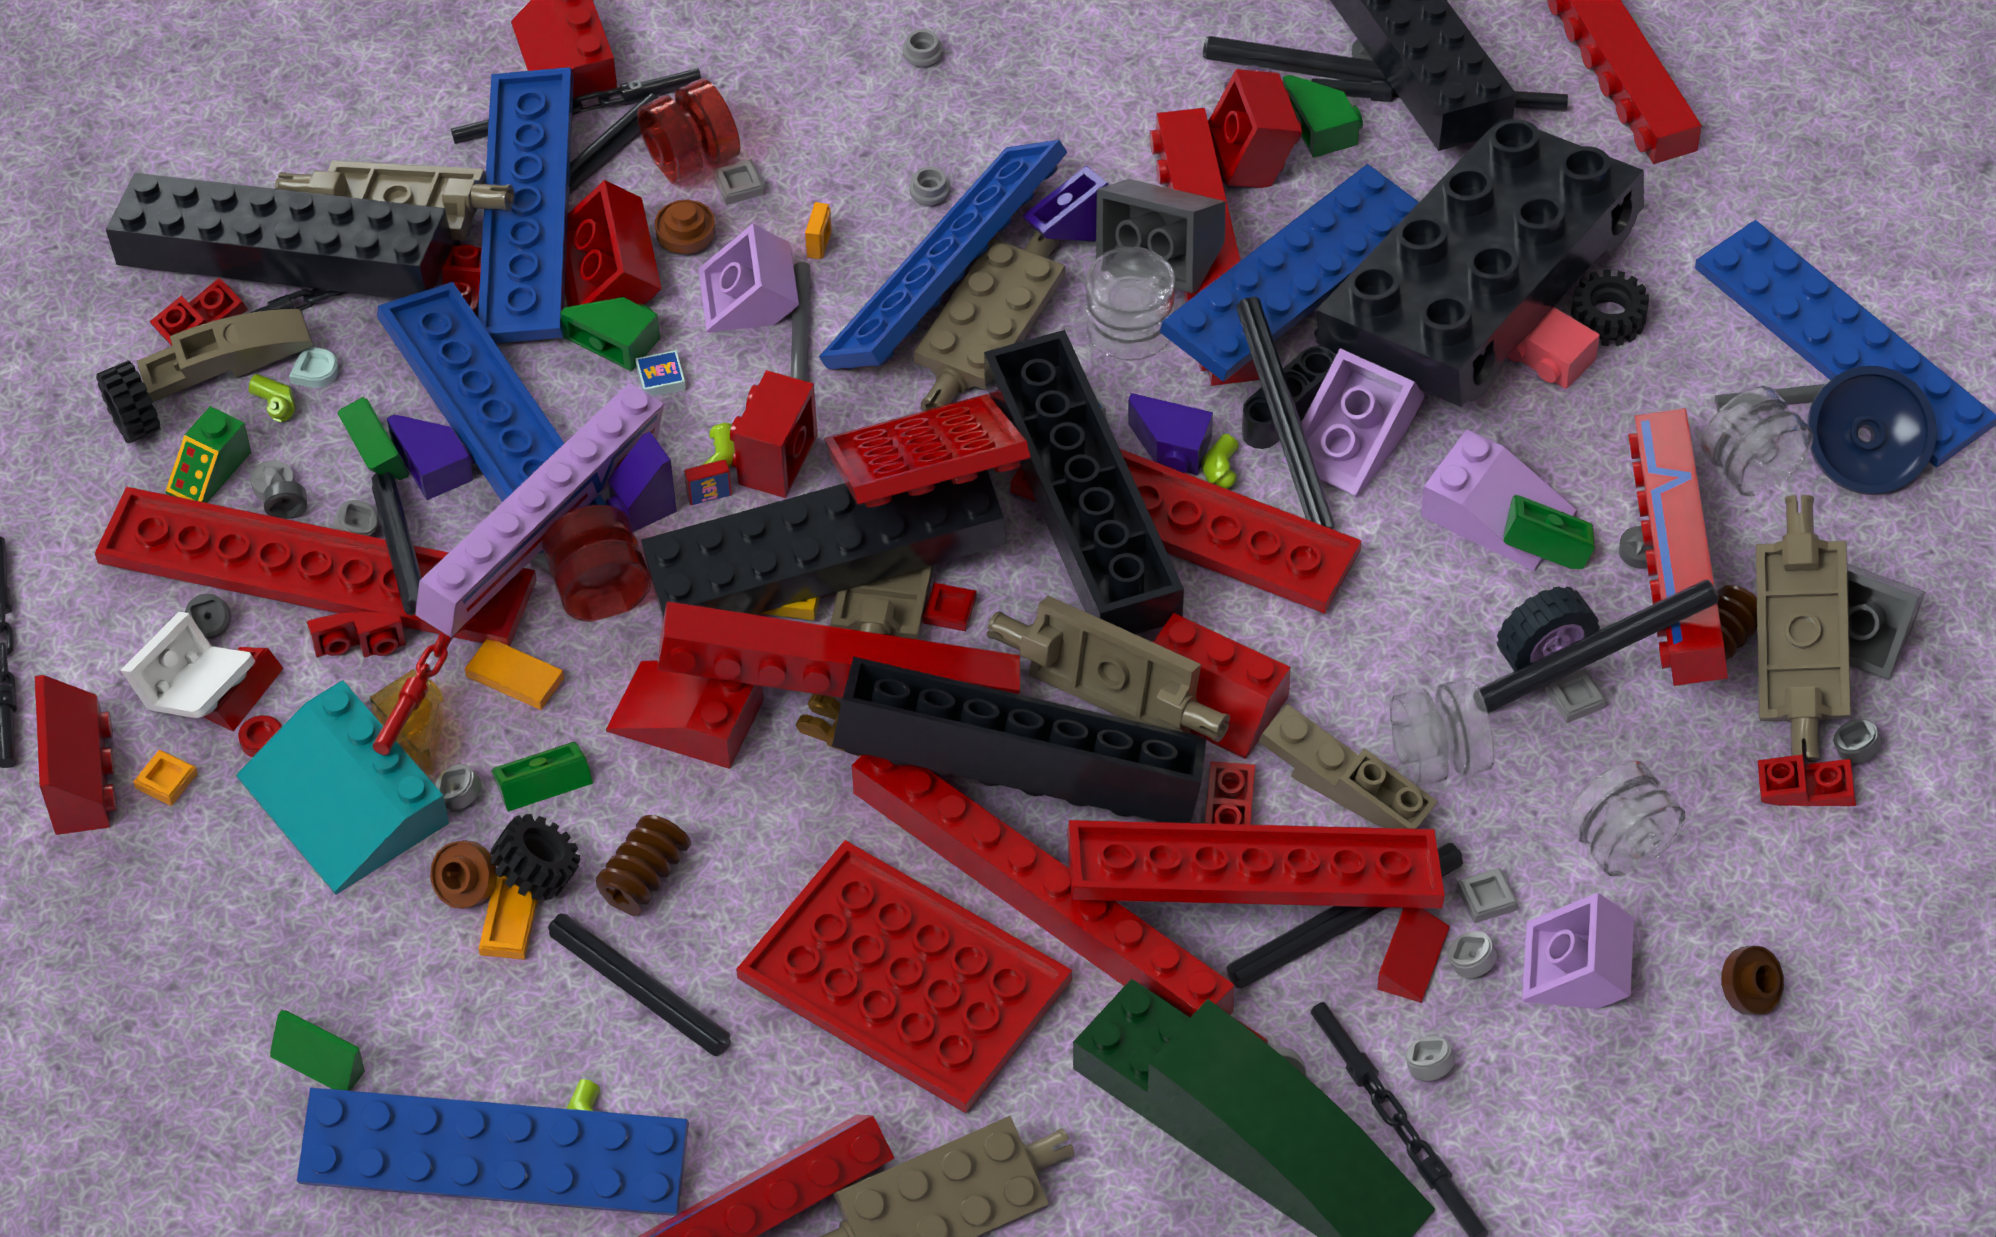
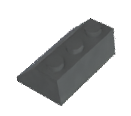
[1096,179,1226,293]
[1848,564,1926,680]

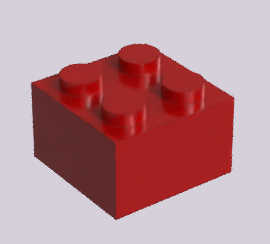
[1208,69,1302,188]
[730,370,818,498]

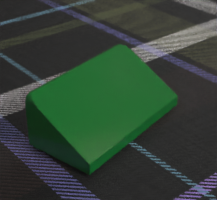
[338,396,410,480]
[1503,494,1595,569]
[491,741,593,812]
[270,1010,365,1091]

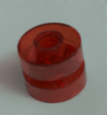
[637,78,741,185]
[542,505,651,622]

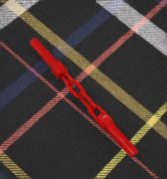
[372,620,470,755]

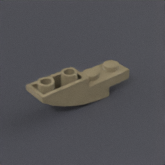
[137,309,314,402]
[1258,704,1438,829]

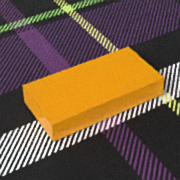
[464,639,564,710]
[478,875,538,960]

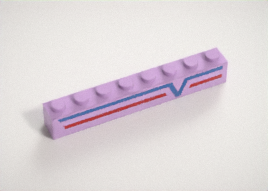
[415,382,664,638]

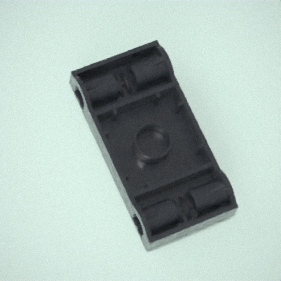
[1316,116,1644,407]

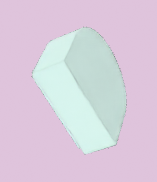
[289,347,339,388]

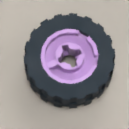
[1497,586,1600,671]

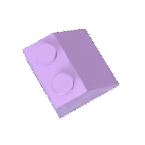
[698,223,799,333]
[1522,892,1634,1009]

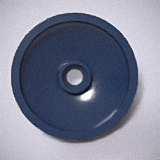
[1807,366,1937,495]

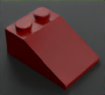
[606,660,764,769]

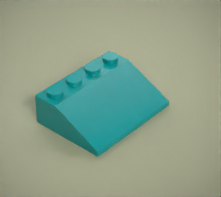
[236,680,449,895]

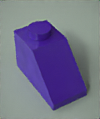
[1022,166,1109,241]
[1128,393,1213,475]
[387,414,475,500]
[606,432,677,533]

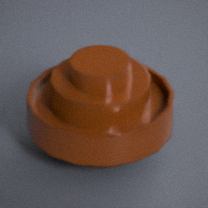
[655,199,716,254]
[430,840,497,909]

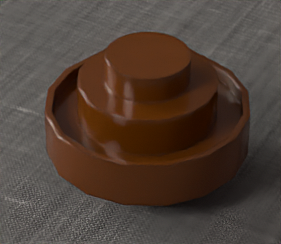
[1721,946,1784,1015]

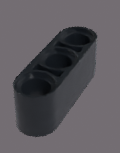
[1242,346,1336,449]

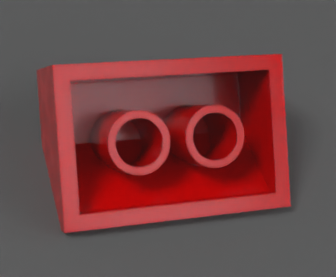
[511,0,618,99]
[565,180,662,307]
[1153,613,1291,759]
[34,675,117,835]

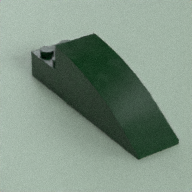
[1073,978,1435,1237]

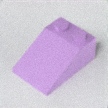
[1281,349,1425,498]
[1421,429,1577,571]

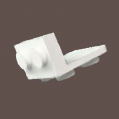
[120,612,255,718]

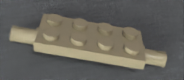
[275,160,515,240]
[914,230,1065,411]
[1756,495,1851,762]
[830,564,935,640]
[987,595,1230,742]
[820,1115,1075,1237]

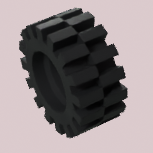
[1571,269,1649,347]
[96,360,161,444]
[490,814,581,900]

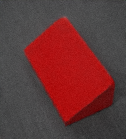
[203,647,284,731]
[1377,908,1450,1003]

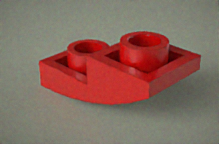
[442,245,482,318]
[150,277,248,346]
[306,611,406,658]
[1757,754,1856,806]
[1205,761,1255,825]

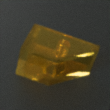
[370,669,444,776]

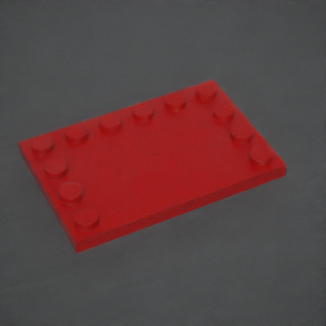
[824,394,1031,507]
[736,840,1072,1114]

